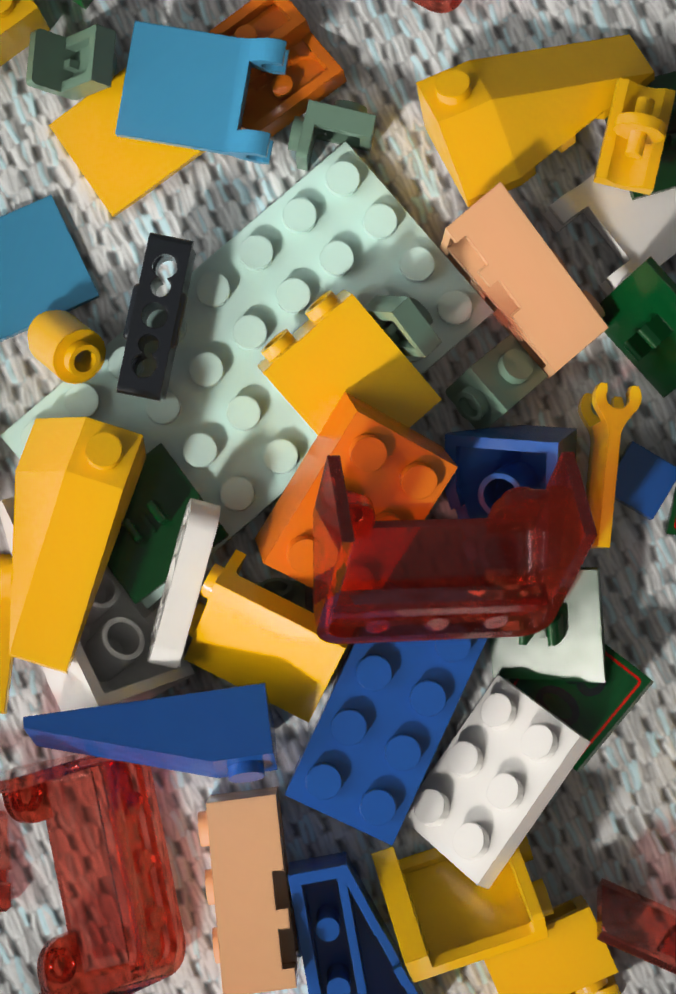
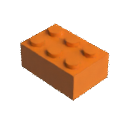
[255,392,458,615]

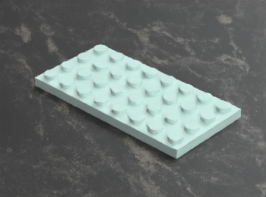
[0,141,494,609]

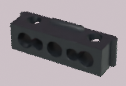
[117,232,196,401]

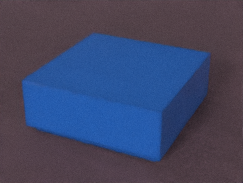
[615,441,676,520]

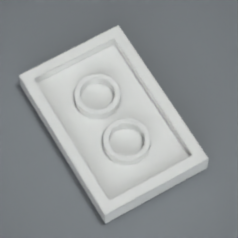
[404,675,590,889]

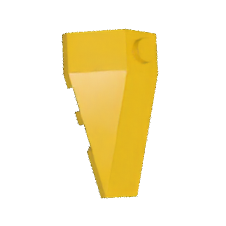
[416,34,655,208]
[9,417,146,674]

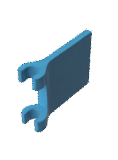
[115,21,289,165]
[0,195,100,342]

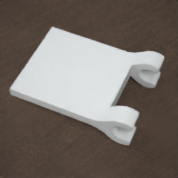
[542,173,676,297]

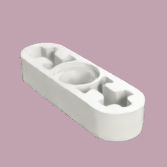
[147,498,220,669]

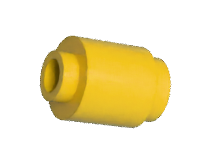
[28,310,106,384]

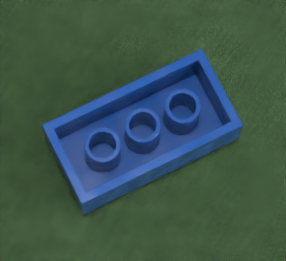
[285,580,492,845]

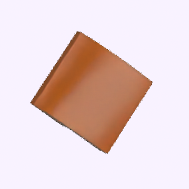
[208,0,347,138]

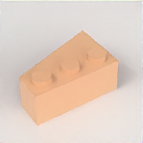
[439,182,609,379]
[198,786,300,994]

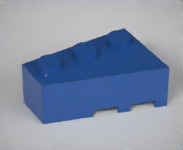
[288,852,423,994]

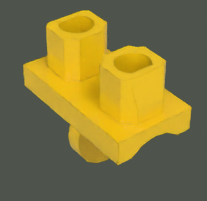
[593,77,676,195]

